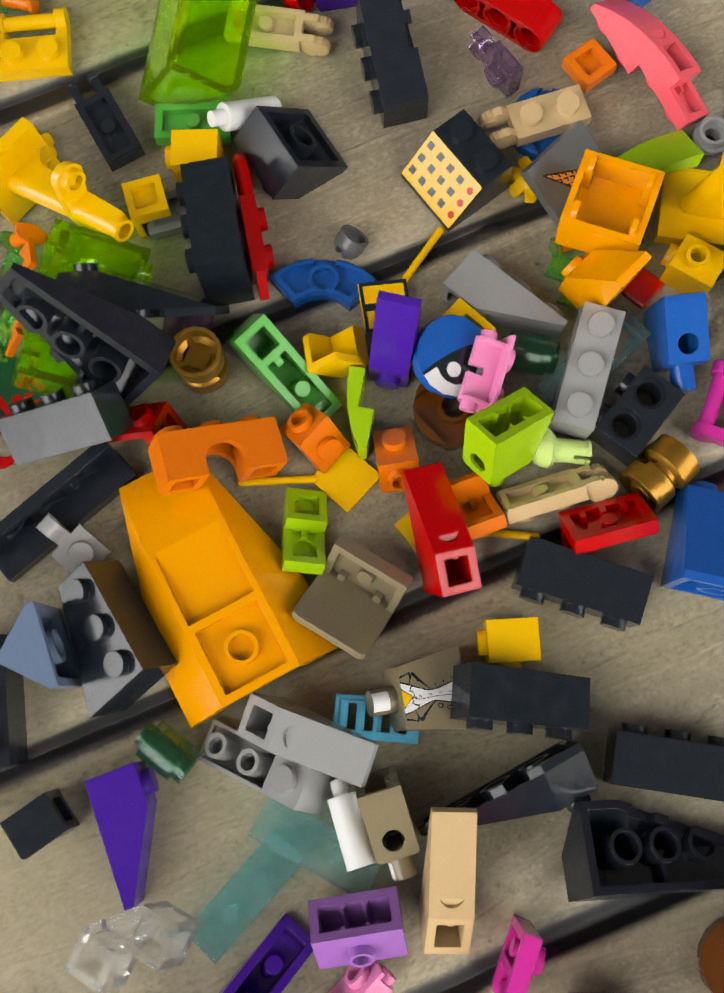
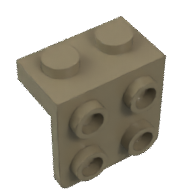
[292,534,414,659]

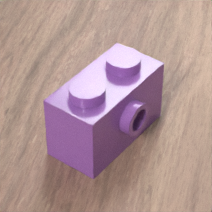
[308,886,408,970]

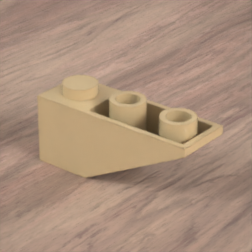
[418,807,477,954]

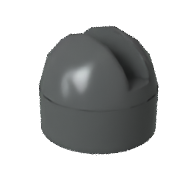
[334,224,369,260]

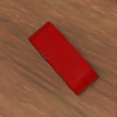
[454,0,563,53]

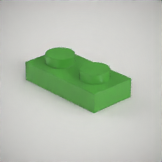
[154,101,233,146]

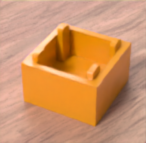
[554,149,666,254]

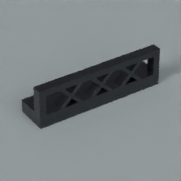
[0,442,140,583]

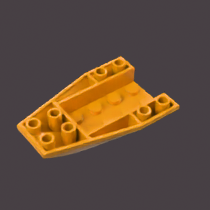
[119,471,339,728]

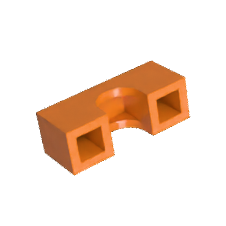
[147,414,288,496]

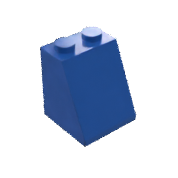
[660,481,724,601]

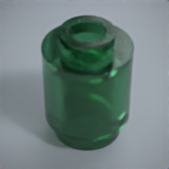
[501,329,560,376]
[134,720,201,784]

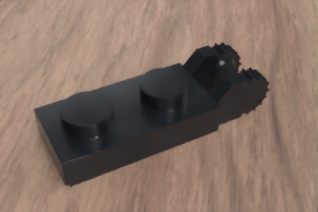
[65,70,146,172]

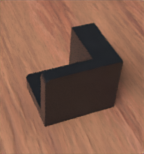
[0,789,80,860]

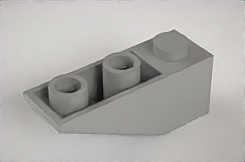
[441,248,568,339]
[237,693,379,788]
[196,719,335,815]

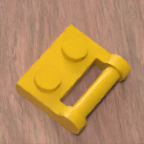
[0,7,73,82]

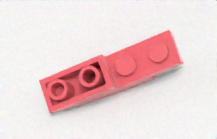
[590,0,710,131]

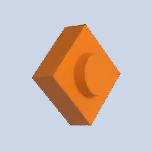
[561,38,617,94]

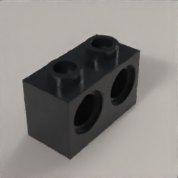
[588,365,685,466]

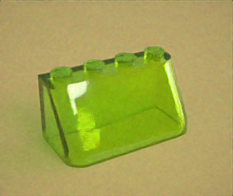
[138,0,257,107]

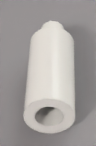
[207,95,282,132]
[327,779,376,872]

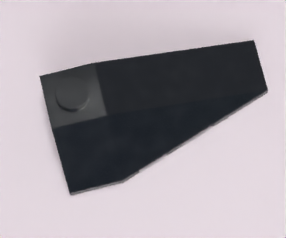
[0,263,176,407]
[56,263,230,318]
[416,740,599,836]
[561,800,724,902]

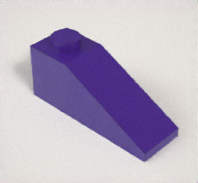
[369,290,422,390]
[84,760,159,912]
[219,913,313,993]

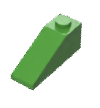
[225,314,343,417]

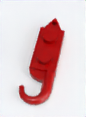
[232,152,275,301]

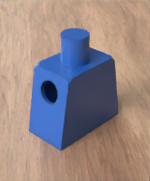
[642,292,710,392]

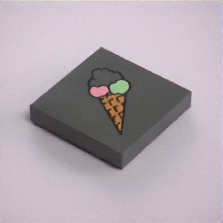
[520,120,603,227]

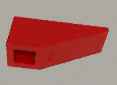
[401,462,482,597]

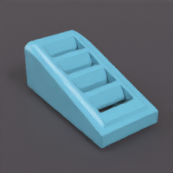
[333,693,419,744]

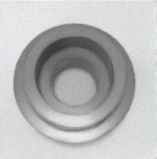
[691,116,724,156]

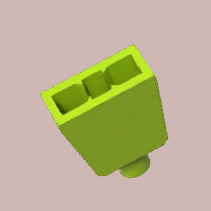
[462,387,555,487]

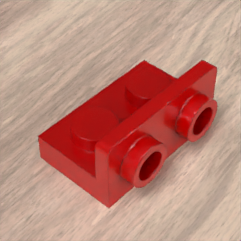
[558,492,659,555]

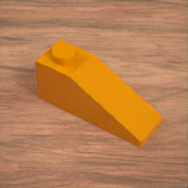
[558,249,652,310]

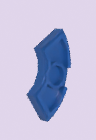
[269,258,378,311]

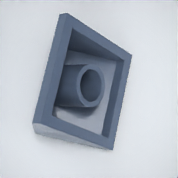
[0,601,82,690]

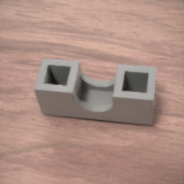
[548,301,626,440]

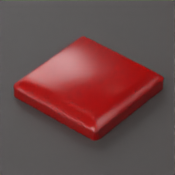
[620,267,664,310]

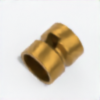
[169,326,230,394]
[619,434,700,512]

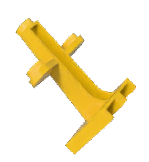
[0,117,134,242]
[653,152,724,251]

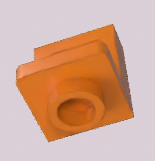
[279,403,351,474]
[372,426,419,493]
[449,472,508,540]

